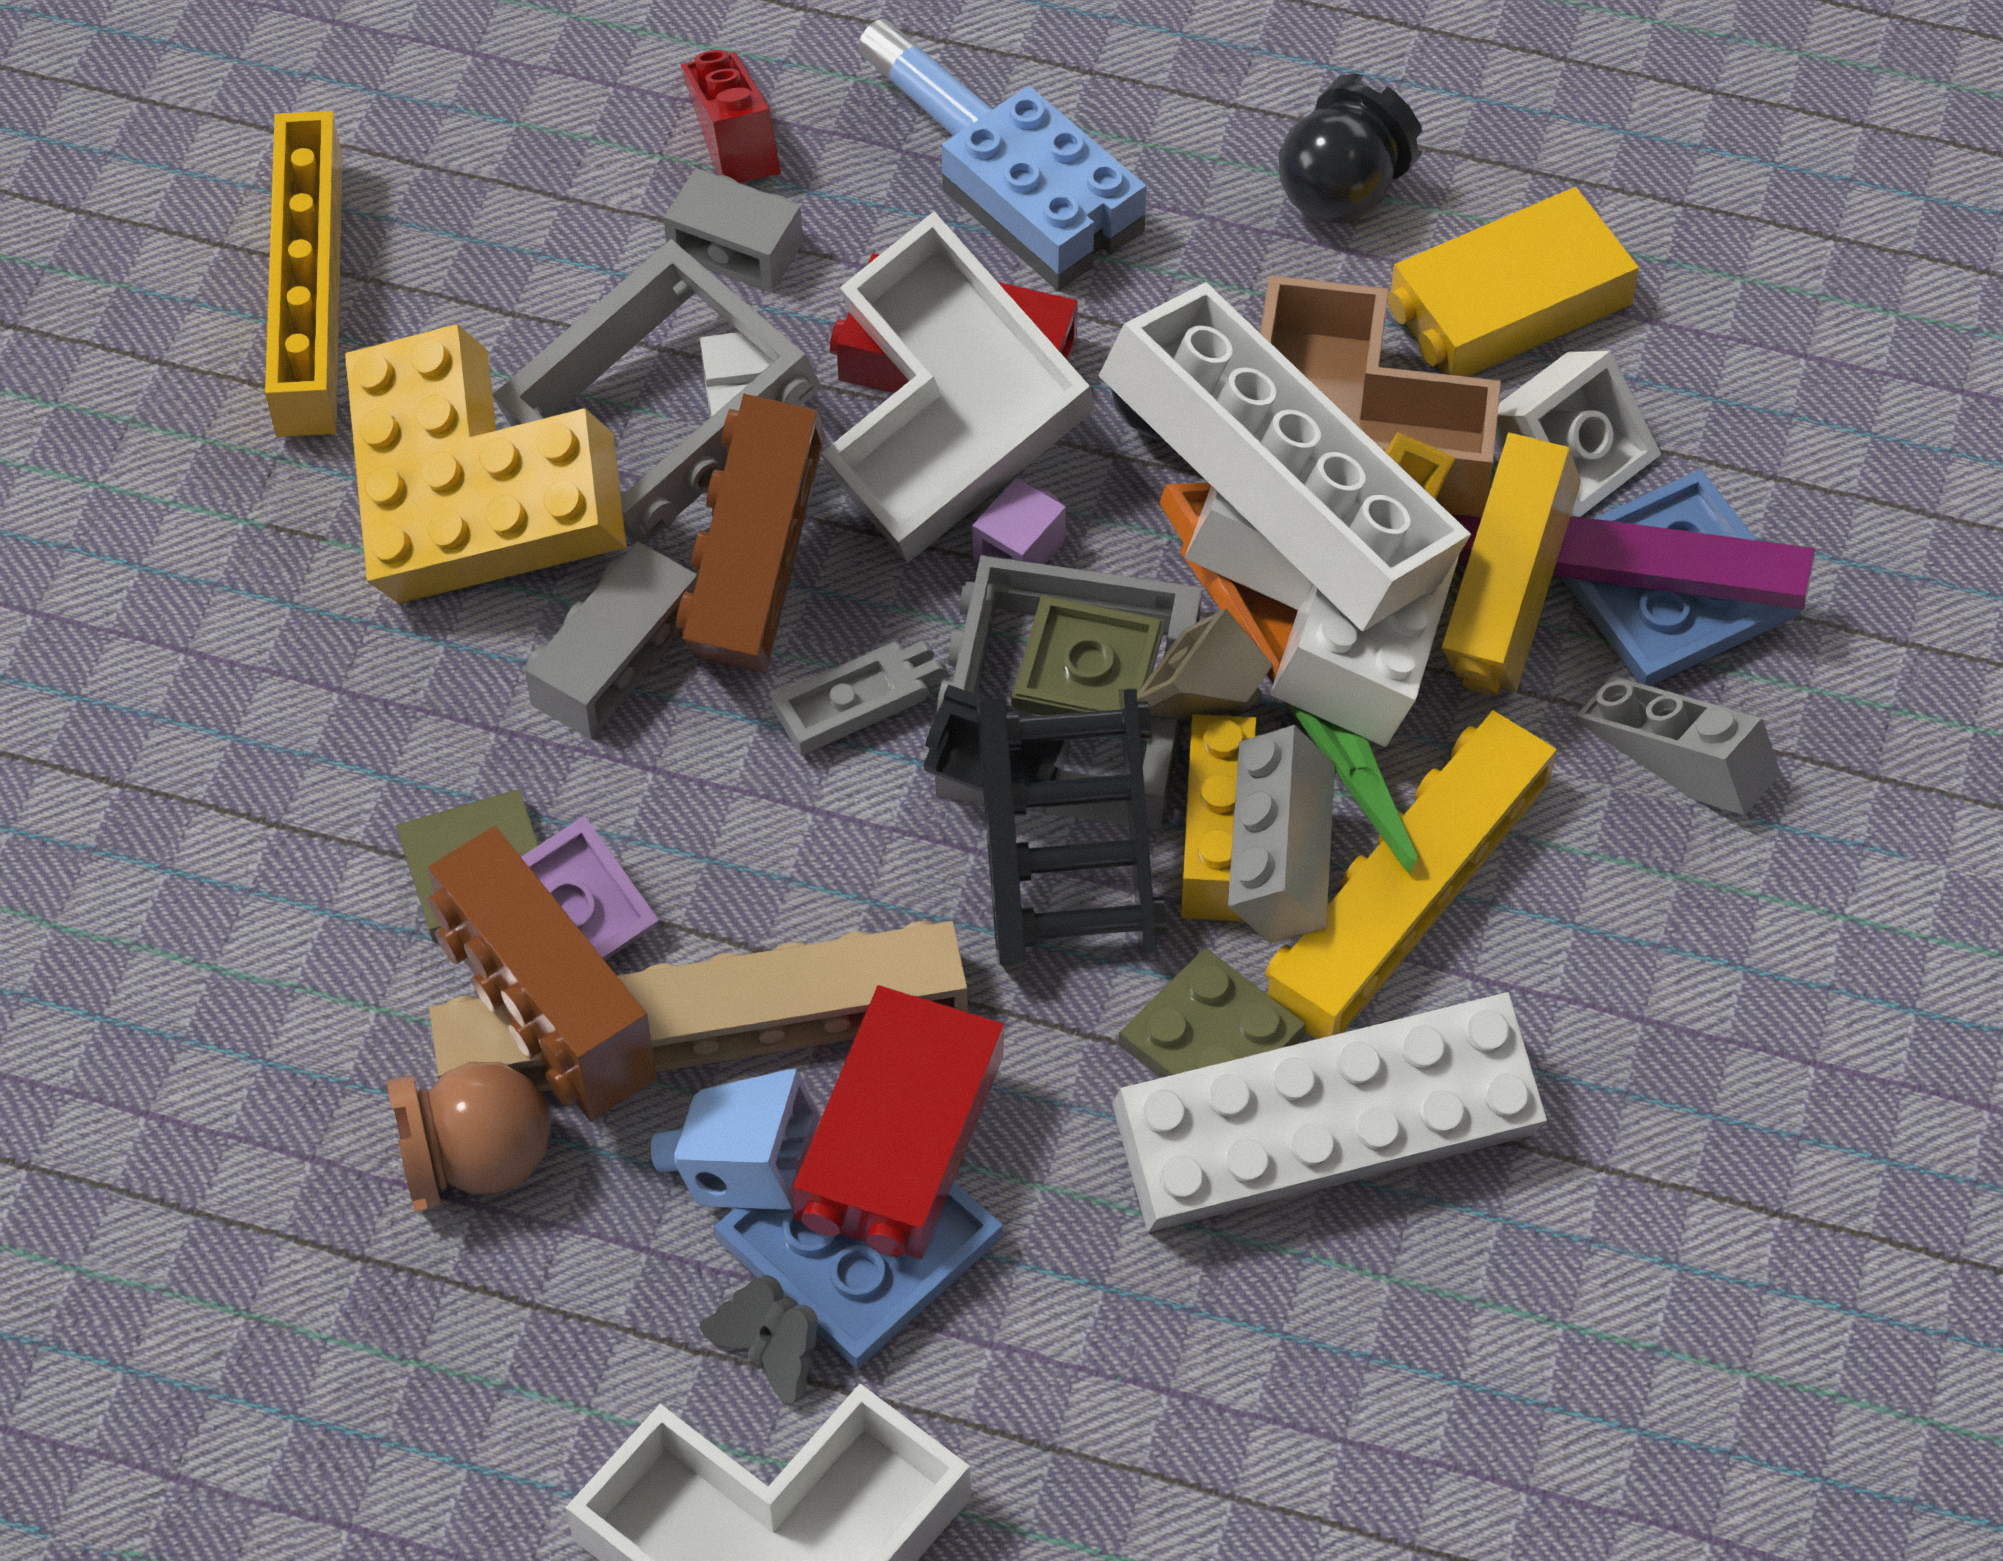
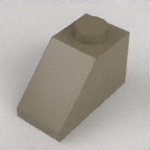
[1137,608,1273,721]

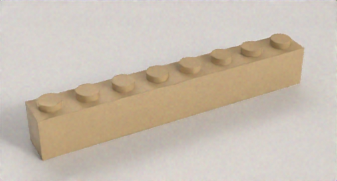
[429,921,968,1091]

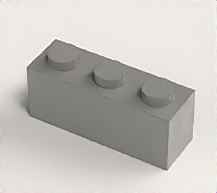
[525,541,697,740]
[1228,725,1335,944]

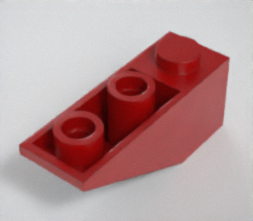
[680,50,781,183]

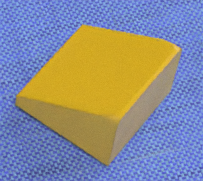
[1384,432,1455,499]

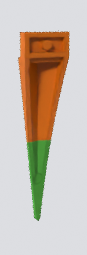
[1159,482,1417,873]

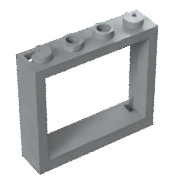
[492,239,822,545]
[929,555,1202,830]

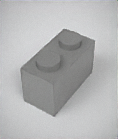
[664,168,803,293]

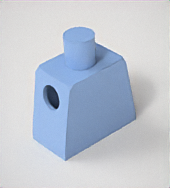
[651,1069,820,1210]

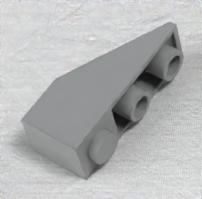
[1575,676,1781,815]

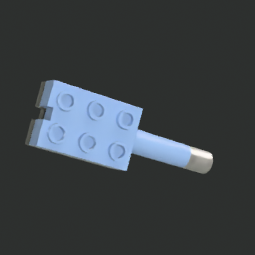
[858,19,1147,291]

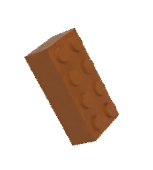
[676,393,825,674]
[427,825,657,1122]

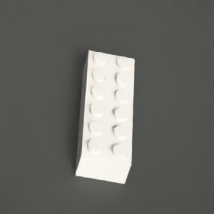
[1099,282,1471,632]
[1112,992,1547,1233]

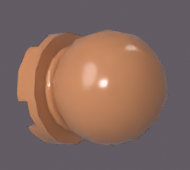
[387,1062,551,1213]

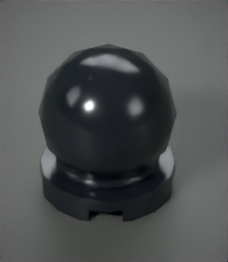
[1279,74,1423,223]

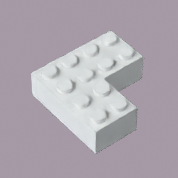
[821,211,1096,564]
[1185,486,1459,747]
[565,1384,971,1561]

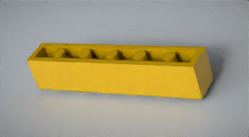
[265,111,343,437]
[1265,710,1557,1039]

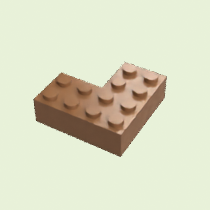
[1260,275,1501,517]

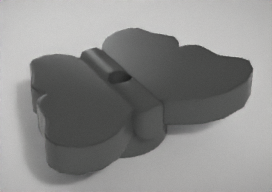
[700,1275,818,1405]

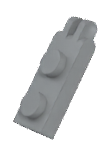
[772,641,946,756]

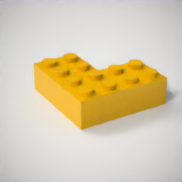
[345,324,627,604]

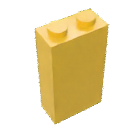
[1387,186,1639,377]
[1442,432,1581,696]

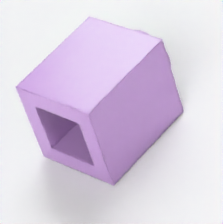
[972,477,1066,565]

